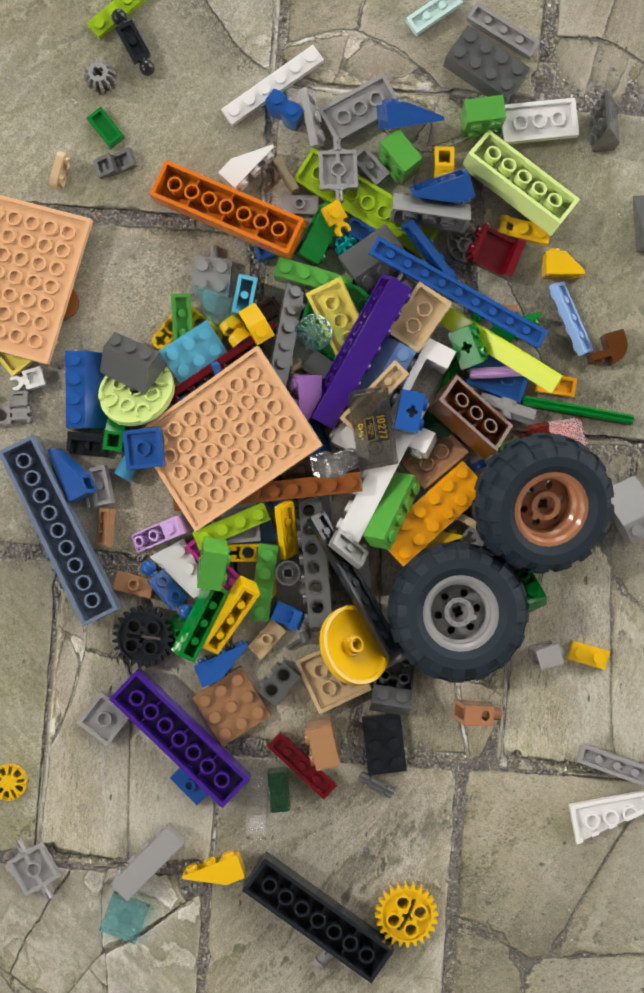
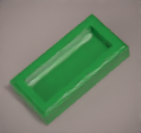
[86,107,125,149]

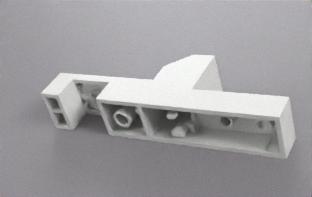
[329,338,456,543]

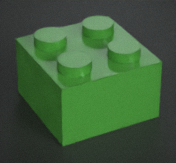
[460,95,506,139]
[378,128,423,185]
[197,537,231,591]

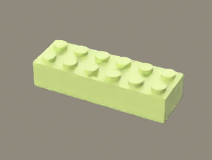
[461,130,580,236]

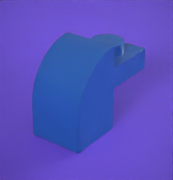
[269,599,307,631]

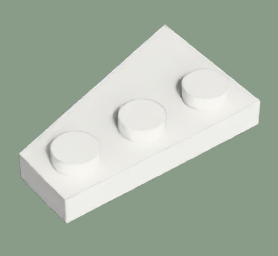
[150,539,202,598]

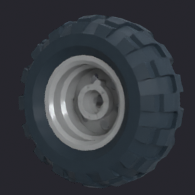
[387,542,529,683]

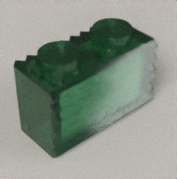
[267,767,291,813]

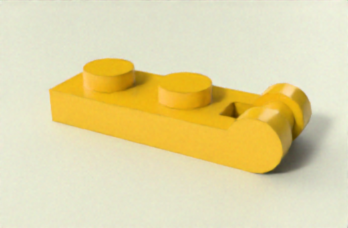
[497,215,550,246]

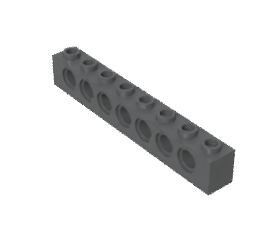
[294,496,332,629]

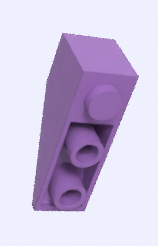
[291,375,322,421]

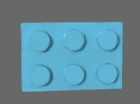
[159,320,227,384]

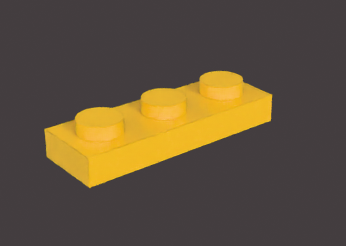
[274,500,299,560]

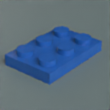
[466,354,528,404]

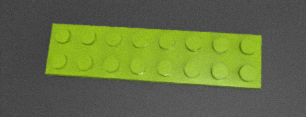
[294,148,440,259]

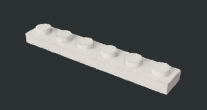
[221,45,324,127]

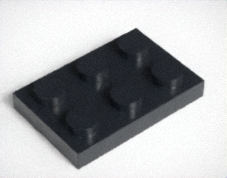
[362,713,407,775]

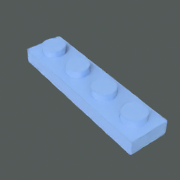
[549,281,594,356]

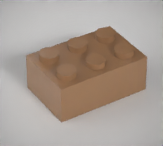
[304,715,340,771]

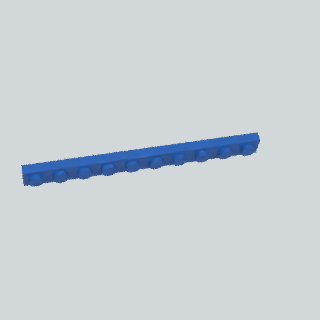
[368,236,548,349]

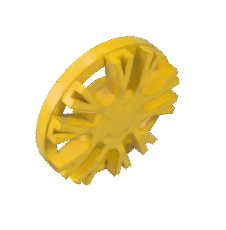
[0,763,28,801]

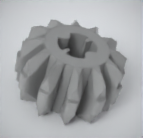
[83,58,116,93]

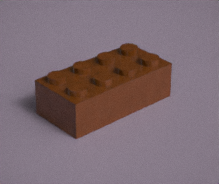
[427,374,513,459]

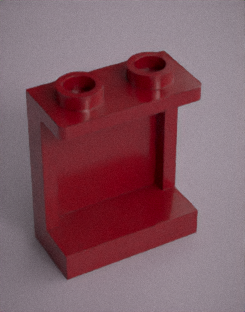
[466,222,527,280]

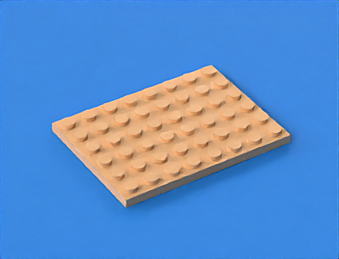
[0,195,93,365]
[142,346,323,532]

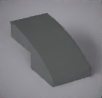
[93,147,138,179]

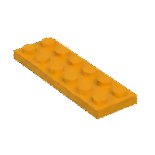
[388,461,478,567]

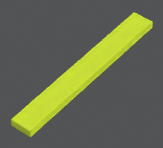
[440,307,563,393]

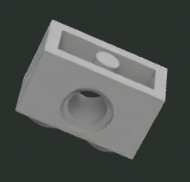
[528,640,565,670]

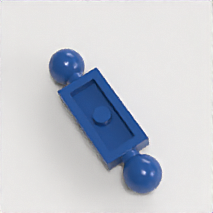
[141,560,192,619]

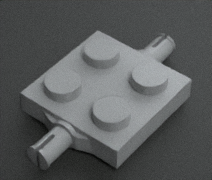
[318,137,358,203]
[191,245,233,310]
[7,838,61,901]

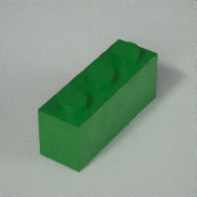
[294,202,335,266]

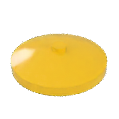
[319,605,389,686]

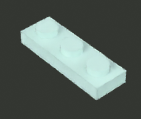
[405,0,463,36]

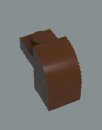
[586,329,628,366]

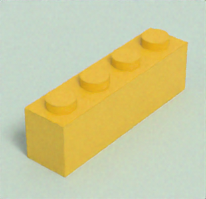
[202,575,260,655]

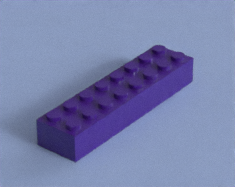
[311,274,413,429]
[109,668,251,808]

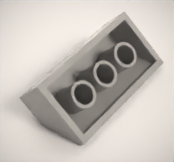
[389,192,471,233]

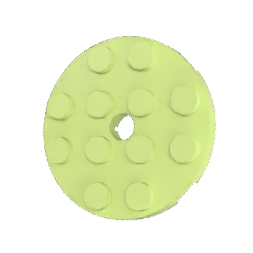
[98,366,175,426]

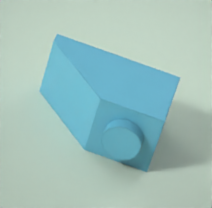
[231,274,258,314]

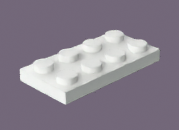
[501,98,579,144]

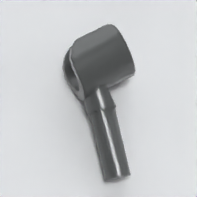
[287,629,311,650]

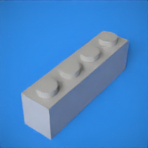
[110,823,185,901]

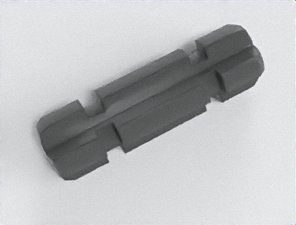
[358,772,395,798]

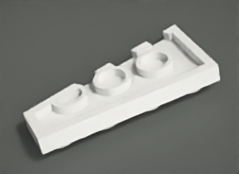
[568,790,644,845]

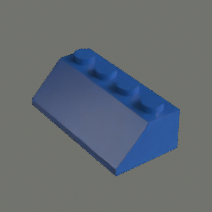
[65,350,108,430]

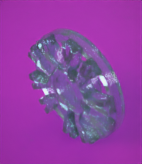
[297,314,332,351]

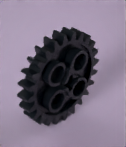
[112,605,175,668]

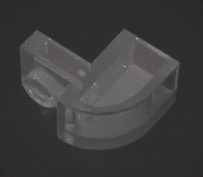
[310,448,358,478]

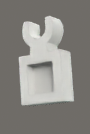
[10,366,47,391]

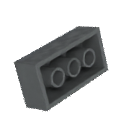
[443,25,530,105]

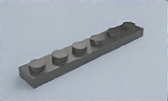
[270,281,305,387]

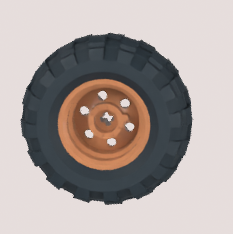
[472,432,614,574]

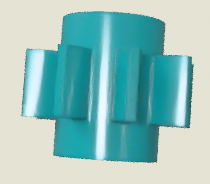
[334,234,358,255]

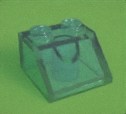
[192,284,232,324]

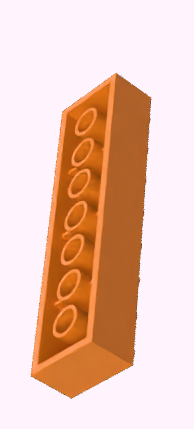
[149,160,307,260]

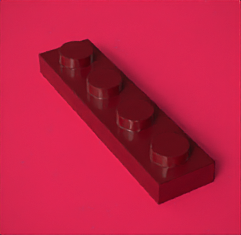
[267,731,337,800]

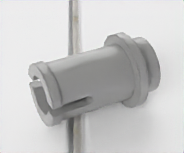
[312,950,333,971]

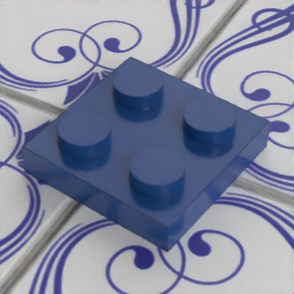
[122,427,166,470]

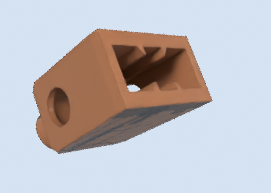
[453,699,502,726]

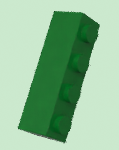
[171,587,230,663]

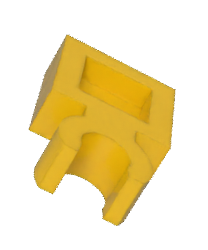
[320,199,351,237]

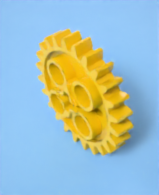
[375,881,439,948]

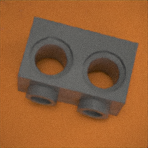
[258,660,301,707]

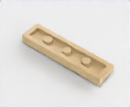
[340,360,409,432]

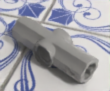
[480,392,537,426]

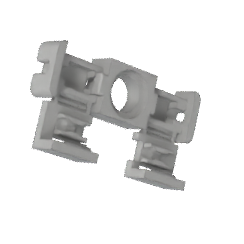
[0,391,33,424]

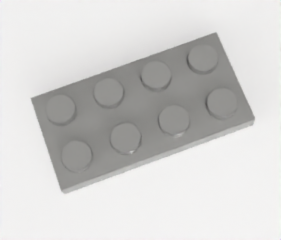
[318,73,400,144]

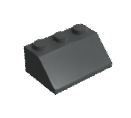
[338,224,405,292]
[100,332,167,394]

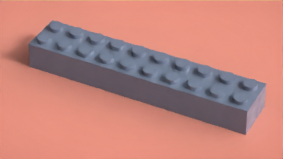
[0,435,123,627]

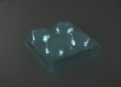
[99,891,150,944]

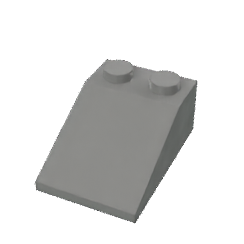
[611,475,644,543]

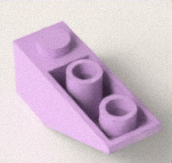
[131,514,194,553]

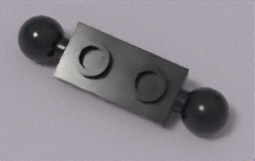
[111,8,155,76]

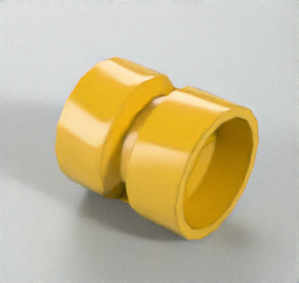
[219,313,251,348]

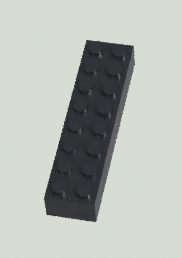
[242,851,394,984]

